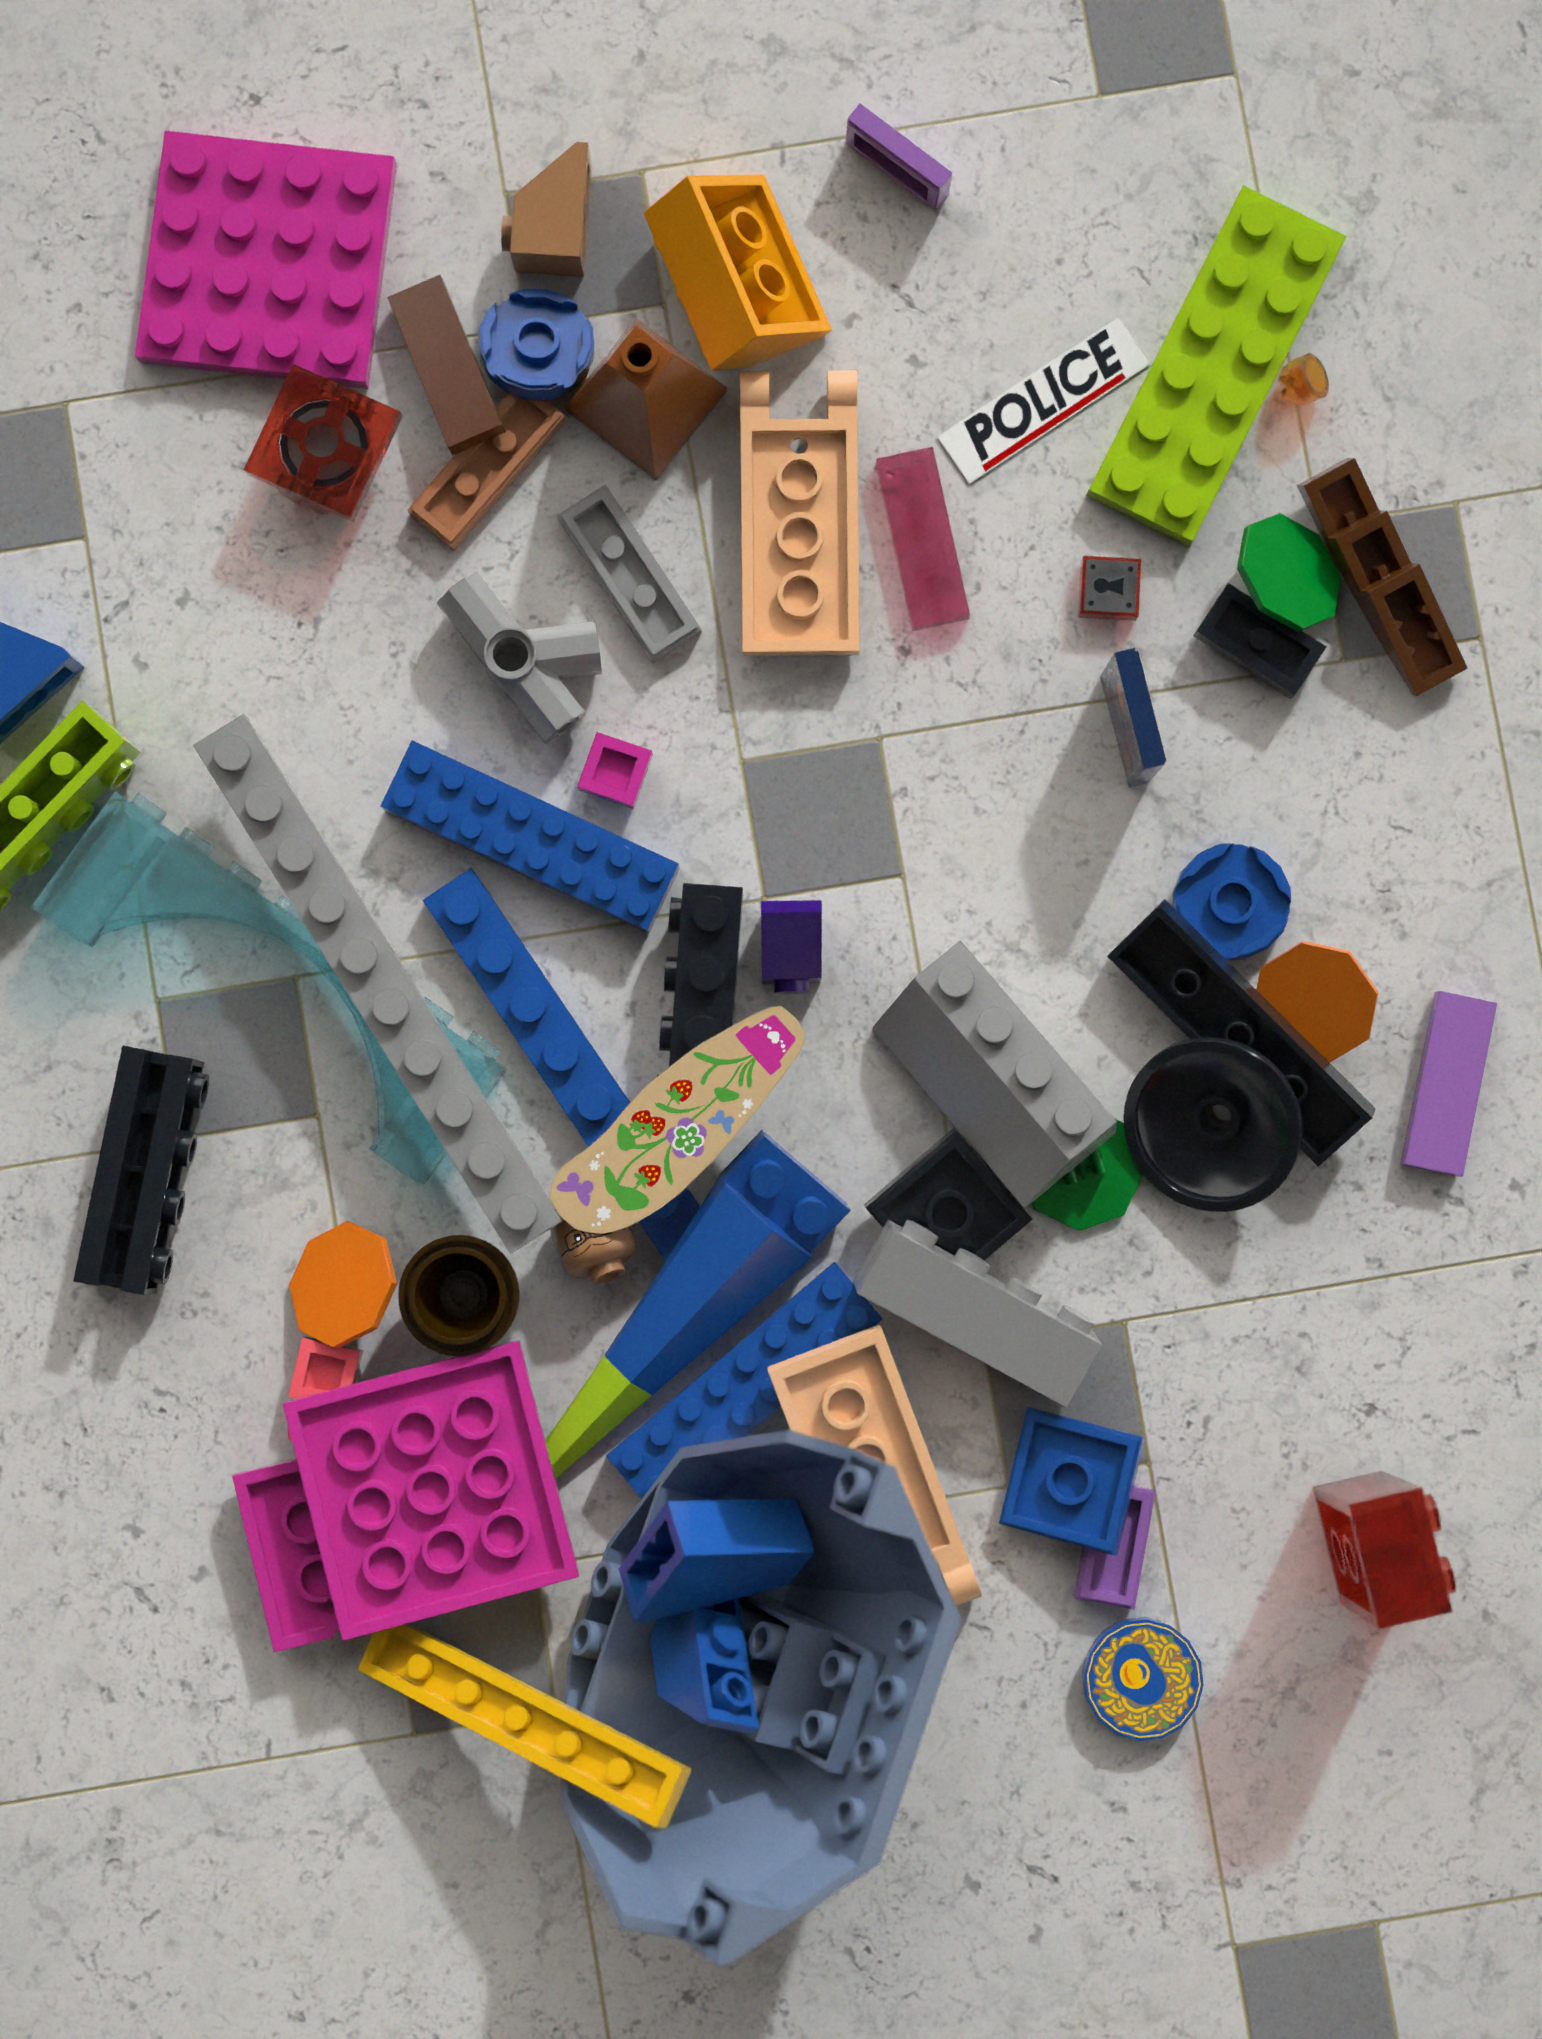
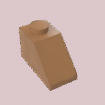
[501,142,592,276]

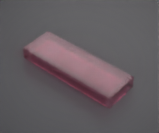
[875,447,970,631]

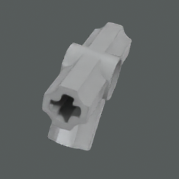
[437,572,602,744]

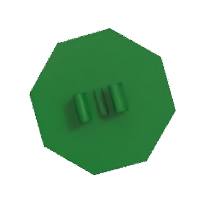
[1237,513,1341,632]
[1031,1118,1143,1231]

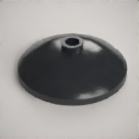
[1123,1037,1303,1212]

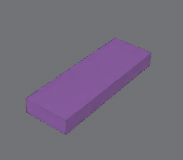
[1400,991,1497,1177]

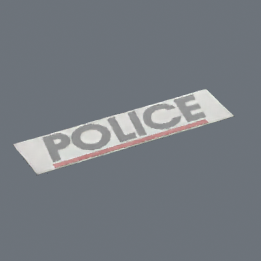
[937,317,1151,484]

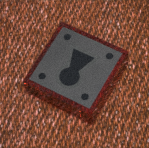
[1078,556,1141,621]

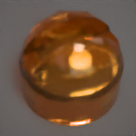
[1278,353,1329,405]

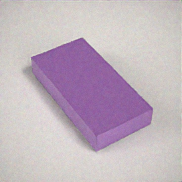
[846,103,953,209]
[1074,1486,1156,1610]

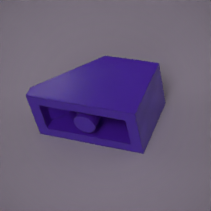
[761,900,822,994]

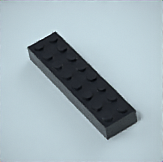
[1107,899,1376,1167]

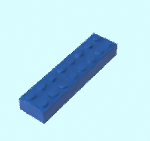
[380,740,680,934]
[606,1261,883,1499]

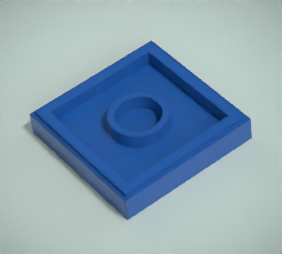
[999,1407,1146,1556]

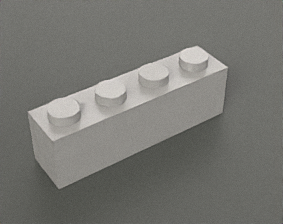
[853,1220,1103,1408]

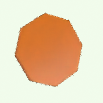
[1256,941,1379,1063]
[289,1221,397,1349]

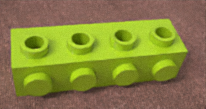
[0,700,141,911]

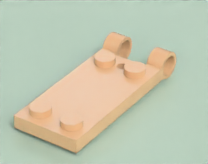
[740,370,860,656]
[767,1324,982,1606]

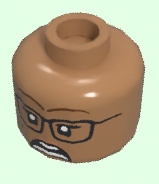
[550,1216,636,1285]

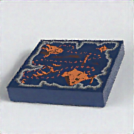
[1100,648,1167,788]

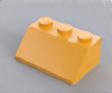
[643,175,832,371]

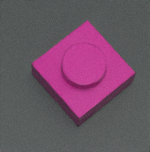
[577,732,653,809]

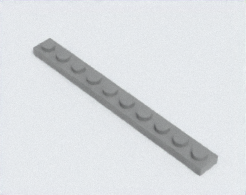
[193,714,563,1254]

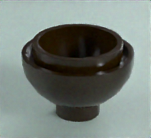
[398,1235,520,1356]

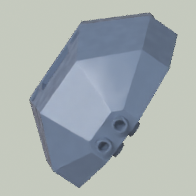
[560,1430,962,1967]

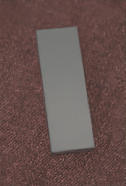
[557,484,702,664]

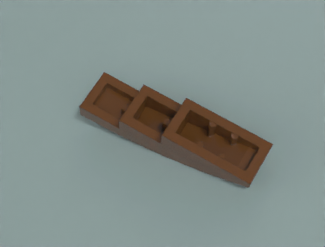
[1297,458,1468,696]

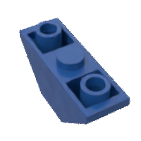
[650,1598,759,1734]

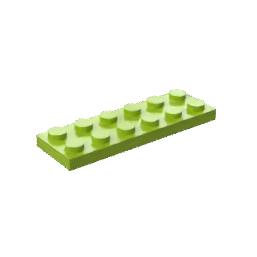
[1086,185,1347,547]

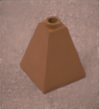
[565,318,727,480]

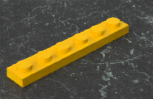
[357,1623,692,1828]

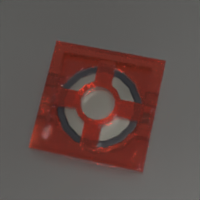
[244,364,403,522]

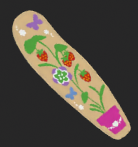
[550,1006,805,1234]

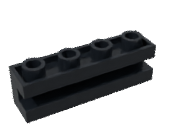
[73,1045,209,1295]

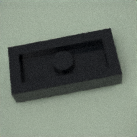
[1193,583,1327,699]

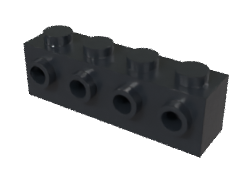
[657,883,743,1076]

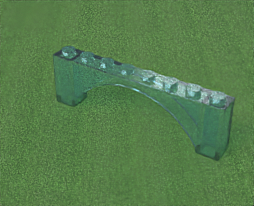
[31,791,507,1184]

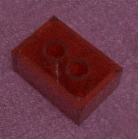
[1313,1471,1456,1629]

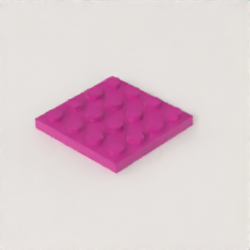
[135,130,397,389]
[283,1340,580,1641]

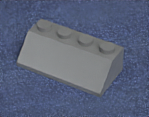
[872,940,1117,1209]

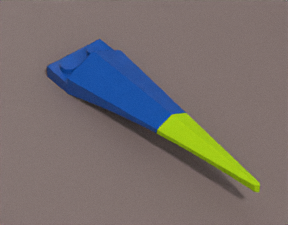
[546,1130,851,1479]

